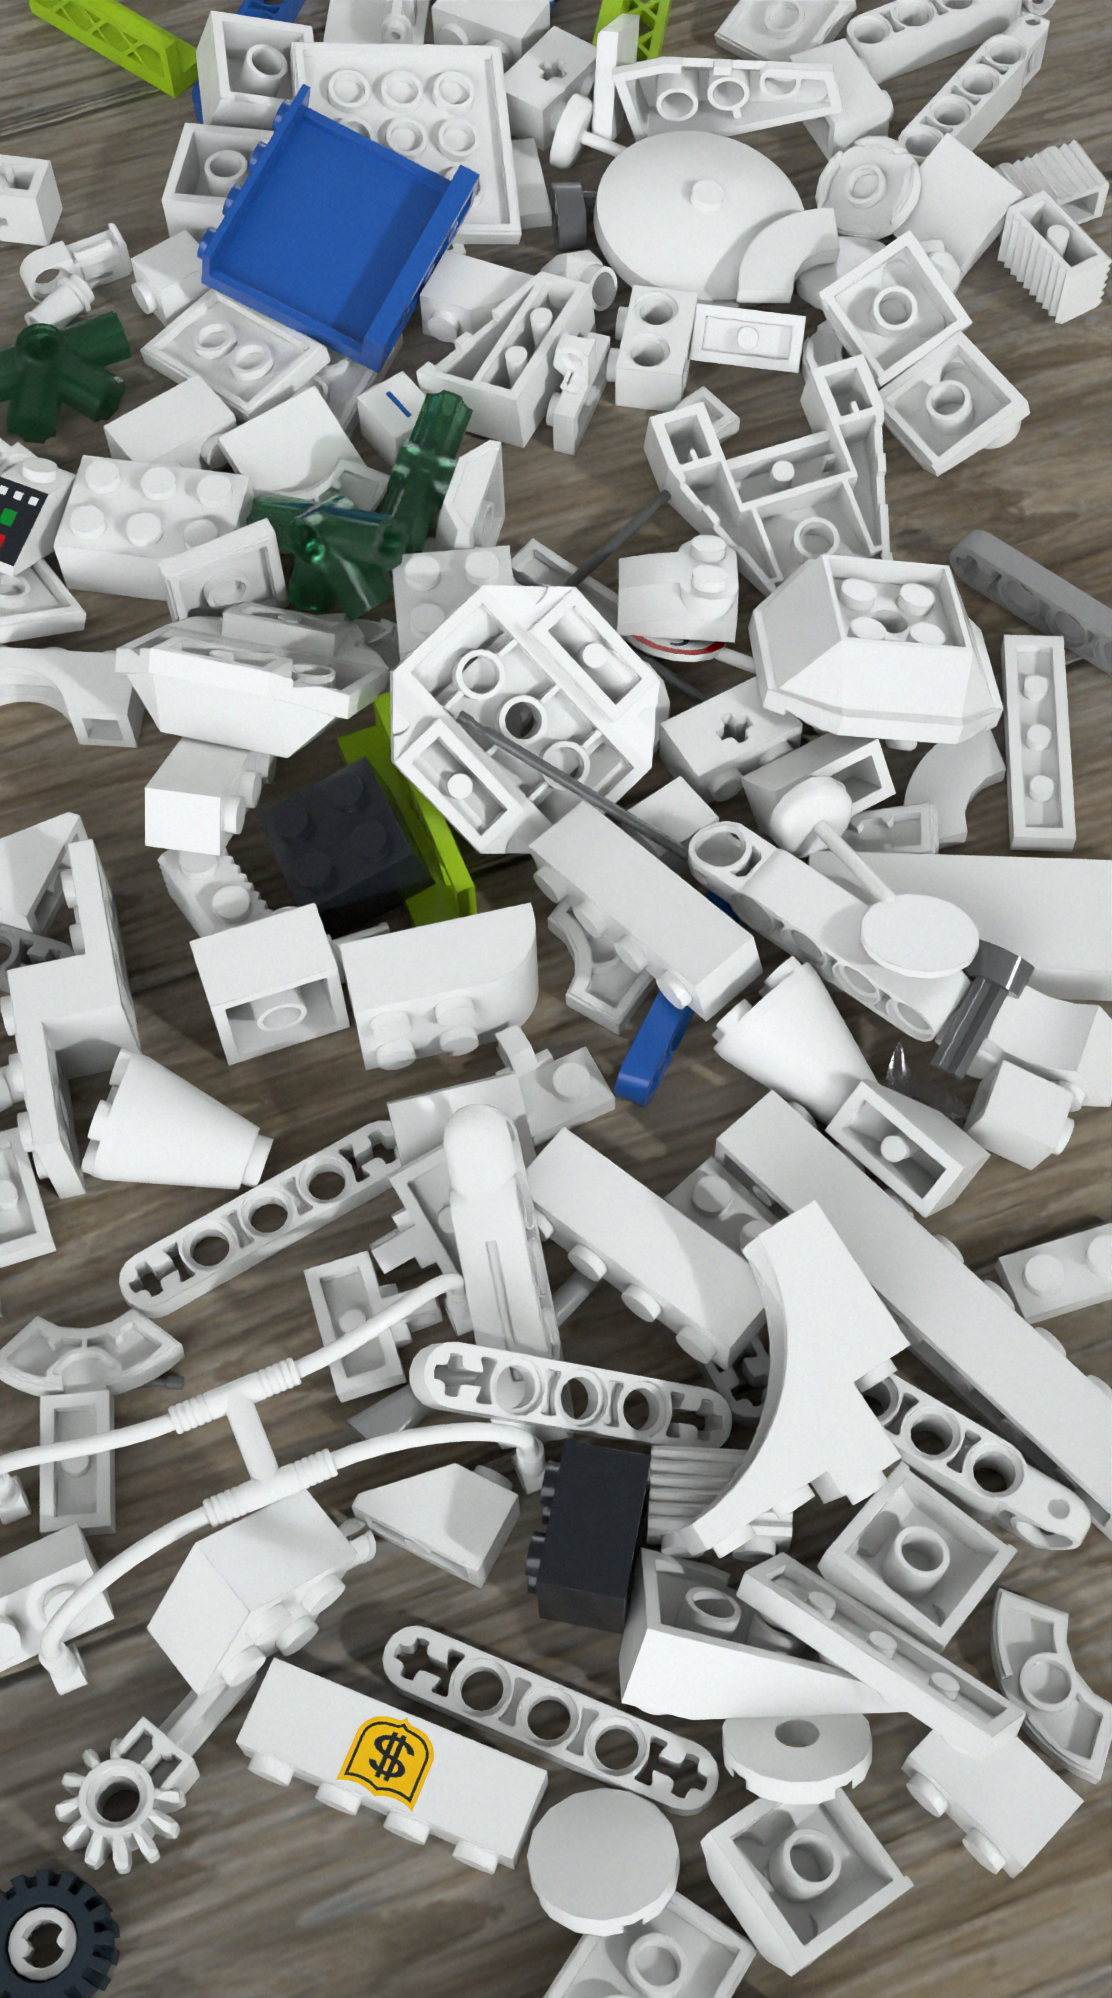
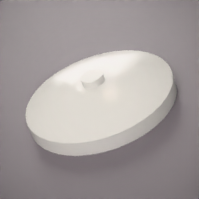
[593,131,804,309]

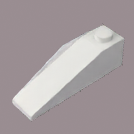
[612,57,844,142]
[619,1548,903,1720]

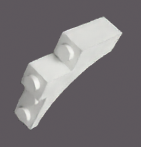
[676,1200,910,1558]

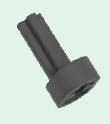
[550,181,598,250]
[930,939,1035,1081]

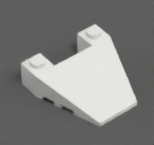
[643,354,890,598]

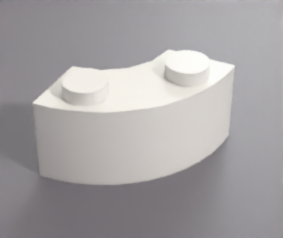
[935,981,1112,1112]

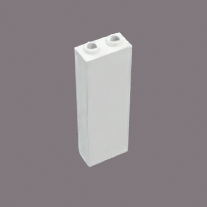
[807,850,1112,1001]

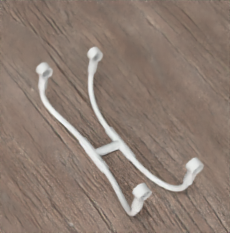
[0,1273,547,1695]

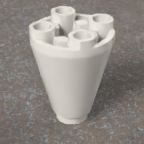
[712,956,879,1126]
[80,1048,274,1190]

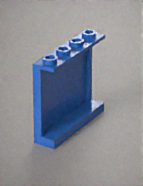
[197,84,480,373]

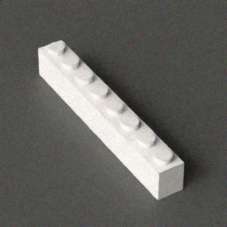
[714,1089,1112,1541]

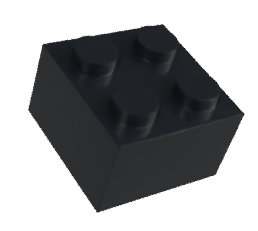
[257,756,436,940]
[525,1440,651,1634]

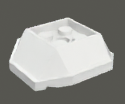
[748,554,1003,745]
[390,585,660,854]
[115,601,390,758]

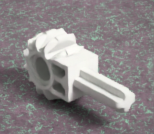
[55,1672,258,1874]

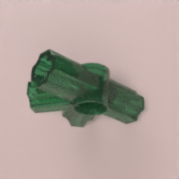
[0,311,132,444]
[372,389,473,559]
[246,492,409,622]

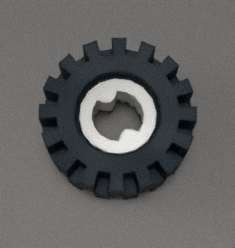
[0,1869,120,1998]

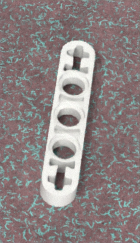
[119,1120,401,1318]
[409,1342,732,1448]
[382,1625,719,1816]

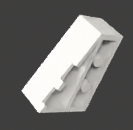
[416,271,597,448]

